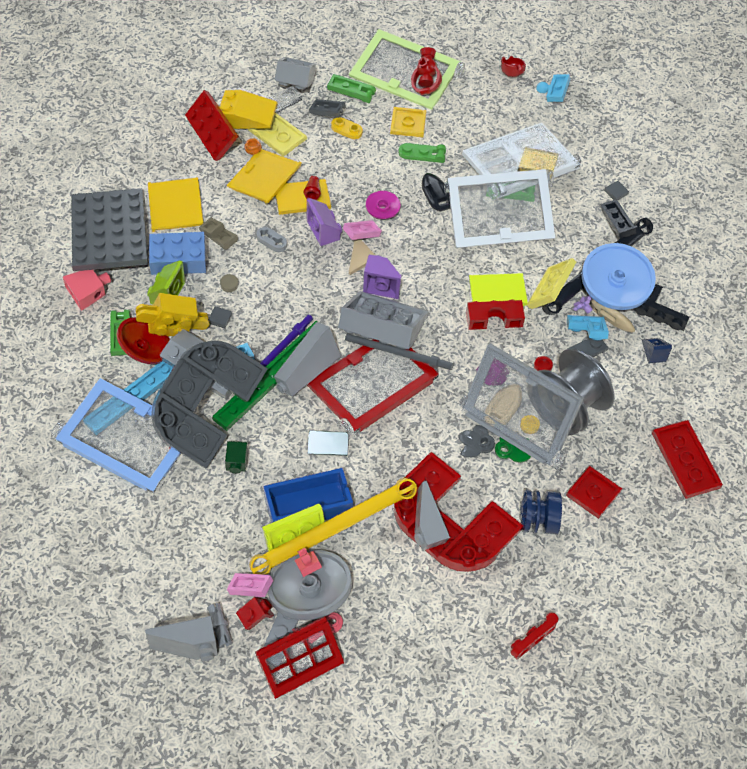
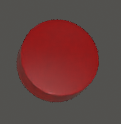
[534,356,553,371]

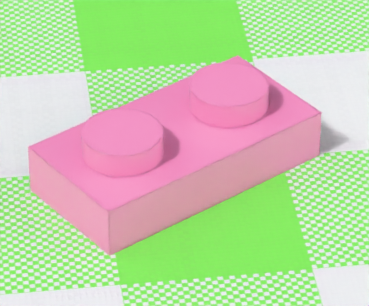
[343,220,382,240]
[227,573,273,597]

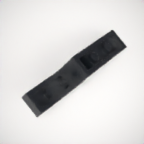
[633,284,690,331]

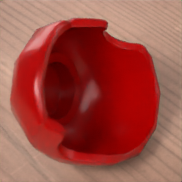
[501,56,526,77]

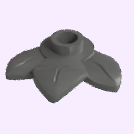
[458,425,495,458]

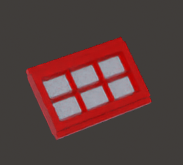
[255,616,344,699]

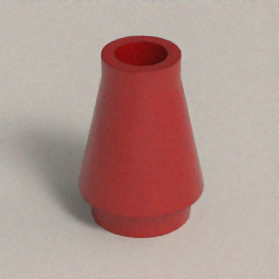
[303,176,321,200]

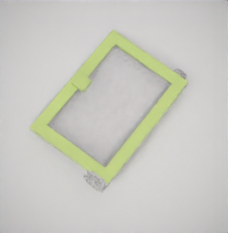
[349,29,465,110]

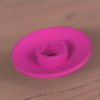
[365,191,401,219]

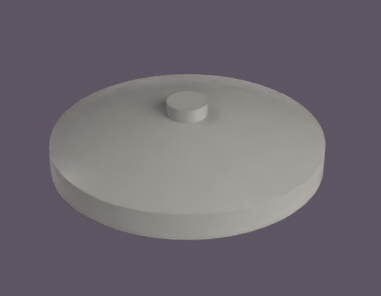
[268,550,352,620]

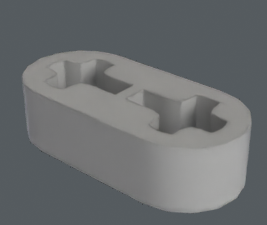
[257,227,287,252]

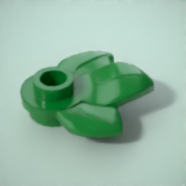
[495,437,531,463]

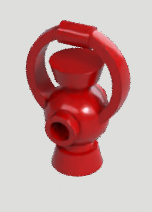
[411,47,442,95]

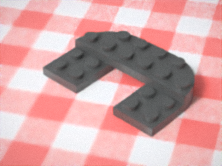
[151,341,267,469]

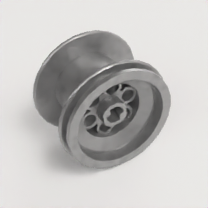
[528,349,615,435]

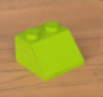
[147,260,185,304]

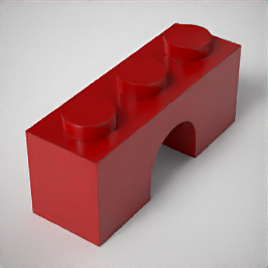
[466,299,525,330]

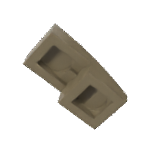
[199,217,238,250]

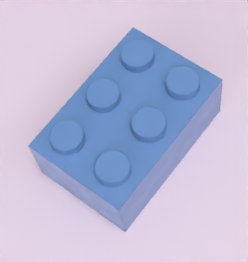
[149,232,206,275]

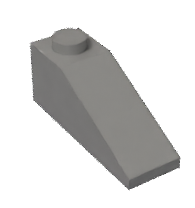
[415,481,450,551]

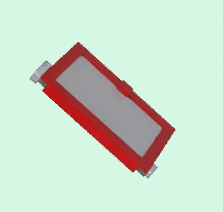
[307,339,439,438]

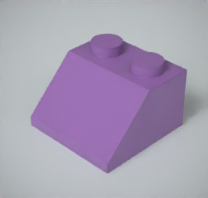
[307,198,342,246]
[363,254,401,299]

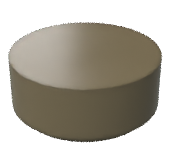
[220,274,239,292]

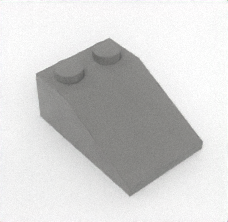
[145,616,218,661]

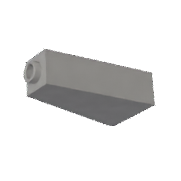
[274,322,341,396]

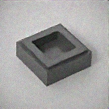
[604,181,629,200]
[208,306,232,329]

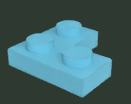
[567,315,609,340]

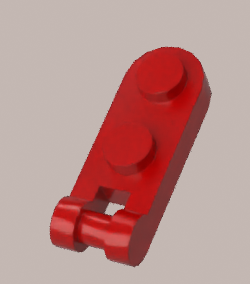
[510,613,559,660]

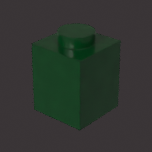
[225,441,248,474]

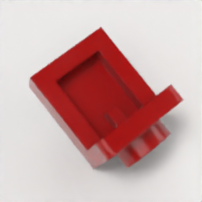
[236,597,274,630]

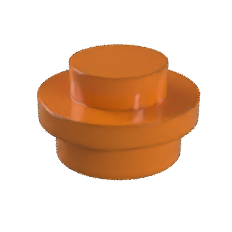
[244,138,262,154]

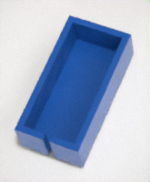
[263,468,353,523]

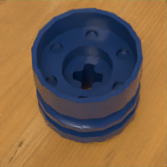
[520,490,562,535]

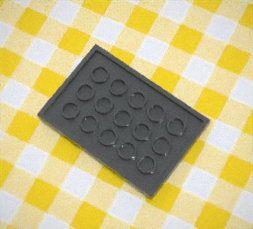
[71,188,148,271]

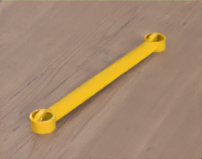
[249,478,417,575]

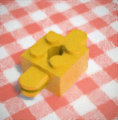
[135,293,209,336]

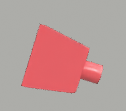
[63,270,111,311]

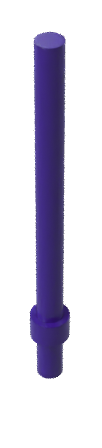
[260,314,313,367]

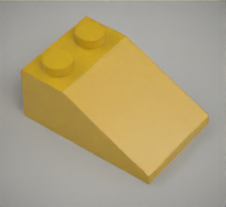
[219,90,278,129]

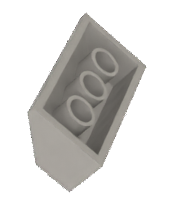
[160,329,232,400]

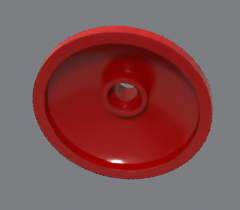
[116,317,170,364]

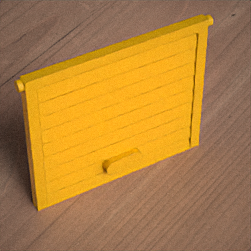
[227,149,302,204]
[148,177,203,232]

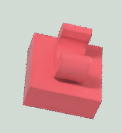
[295,548,322,577]

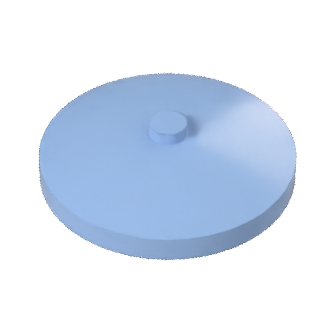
[581,243,656,310]

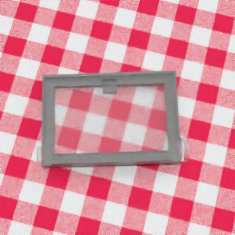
[459,343,584,470]

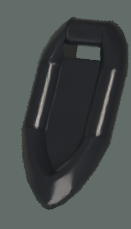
[422,173,451,212]

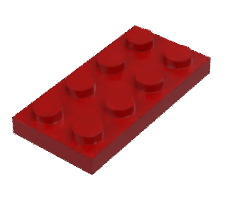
[185,90,239,161]
[652,420,723,499]

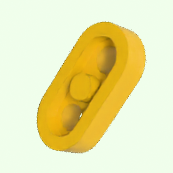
[331,117,363,139]

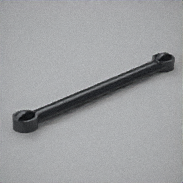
[542,218,653,315]

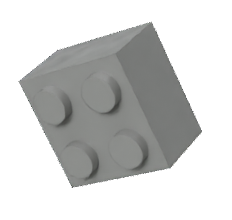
[275,57,316,89]

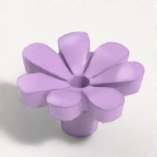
[572,295,593,314]

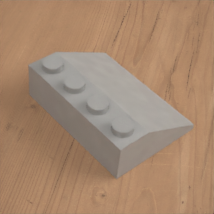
[338,291,429,349]

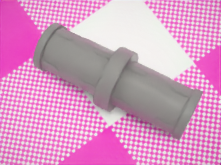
[207,603,233,648]

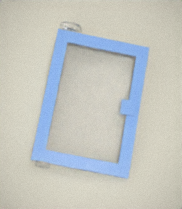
[51,378,181,493]

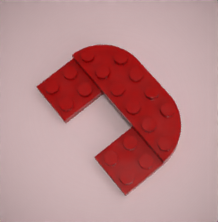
[394,452,523,572]

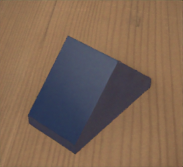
[641,338,672,364]

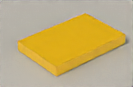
[275,179,331,215]

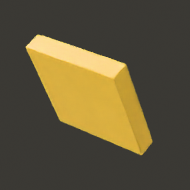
[390,107,427,137]

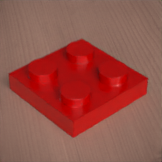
[566,466,623,519]

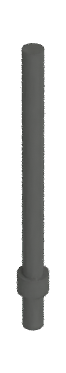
[345,333,454,370]

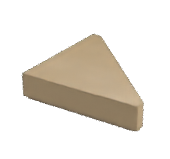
[349,239,375,275]

